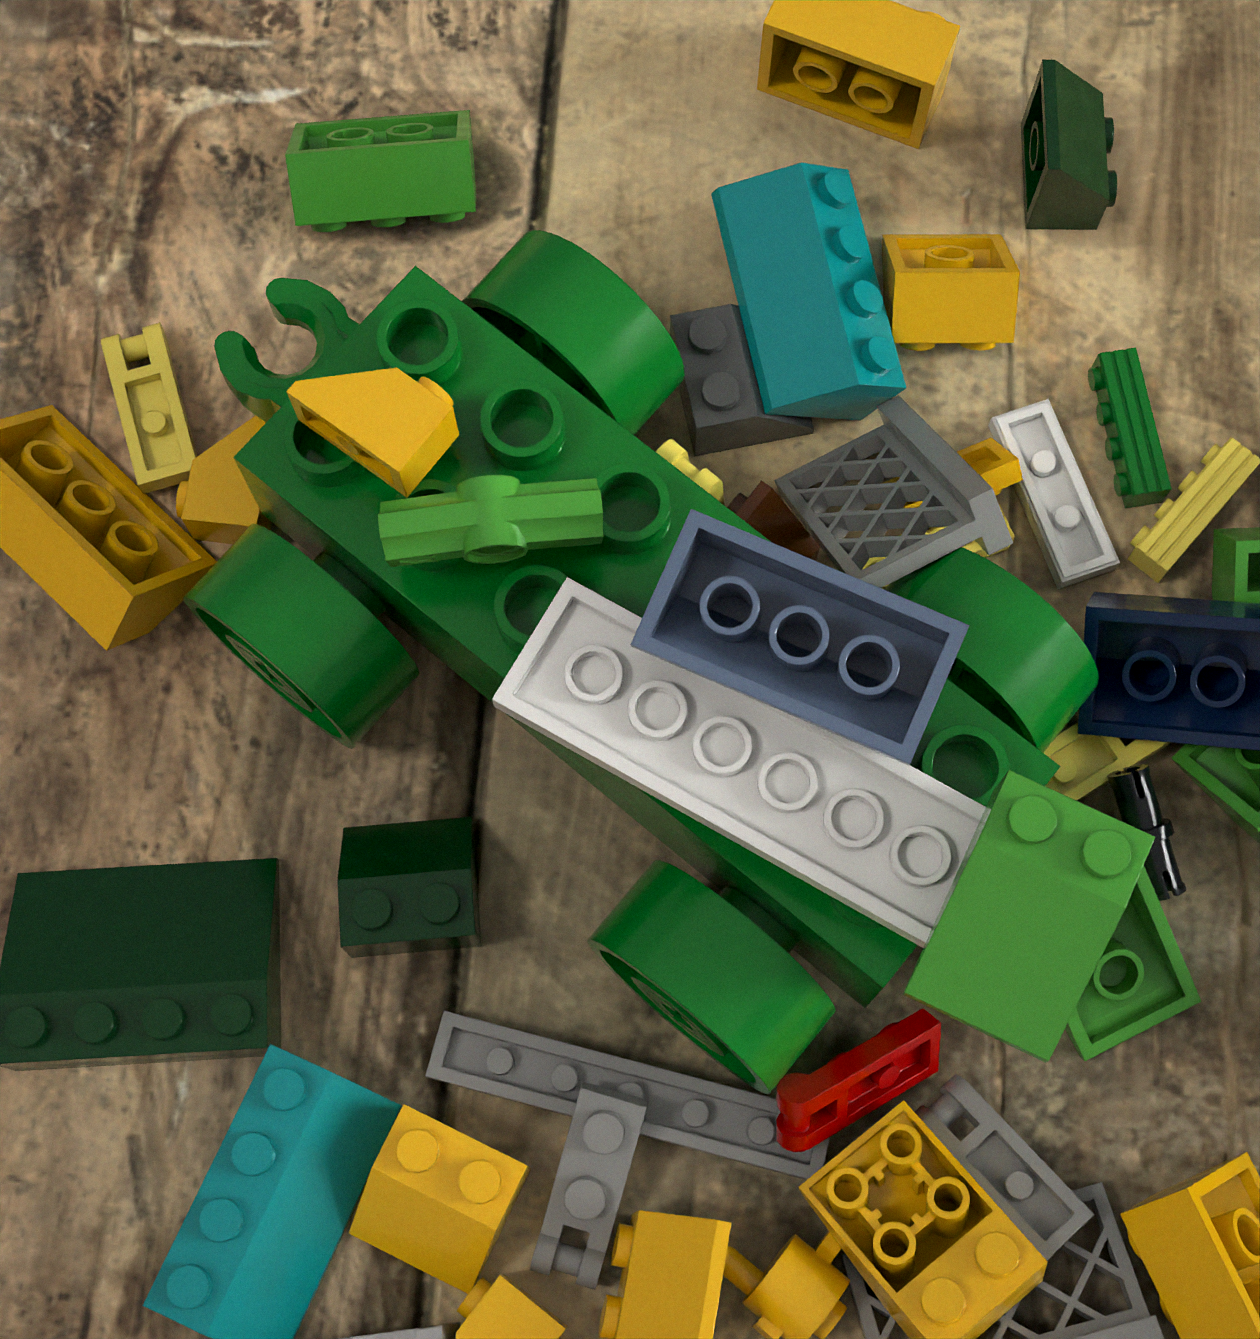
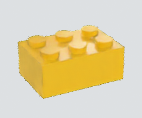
[757,0,961,149]

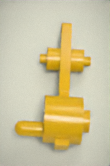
[723,1230,850,1339]

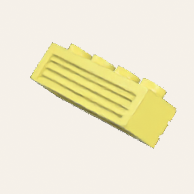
[1128,437,1260,583]

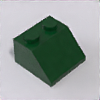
[1021,59,1117,230]
[337,817,482,958]

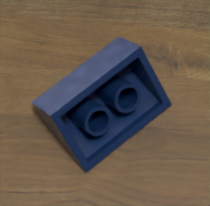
[1078,592,1260,750]

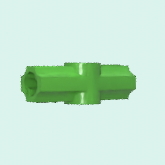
[378,475,604,567]

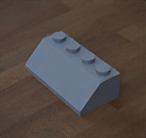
[630,509,970,766]

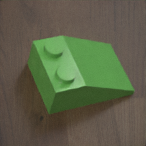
[903,770,1155,1063]
[1065,810,1202,1061]

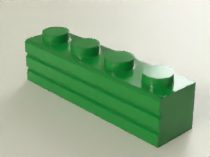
[1088,347,1172,509]

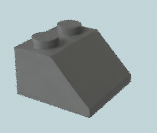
[670,304,814,457]

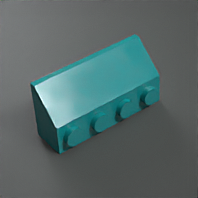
[711,162,906,420]
[142,1044,402,1339]

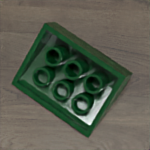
[0,858,281,1071]

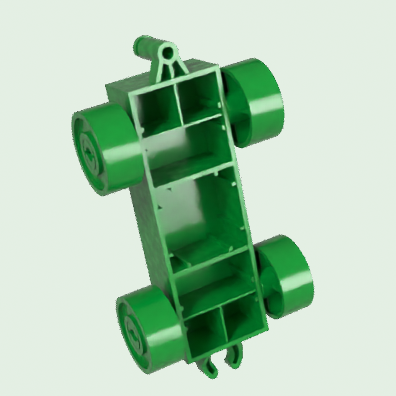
[183,230,1099,1094]

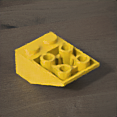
[798,1100,1048,1339]

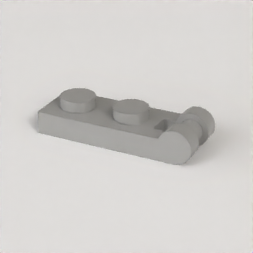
[914,1074,1094,1260]
[530,1082,649,1290]

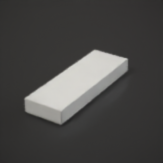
[988,399,1120,589]

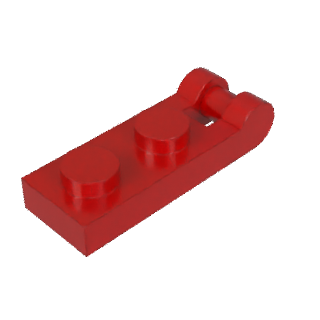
[776,1008,942,1152]

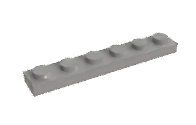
[425,1011,830,1180]

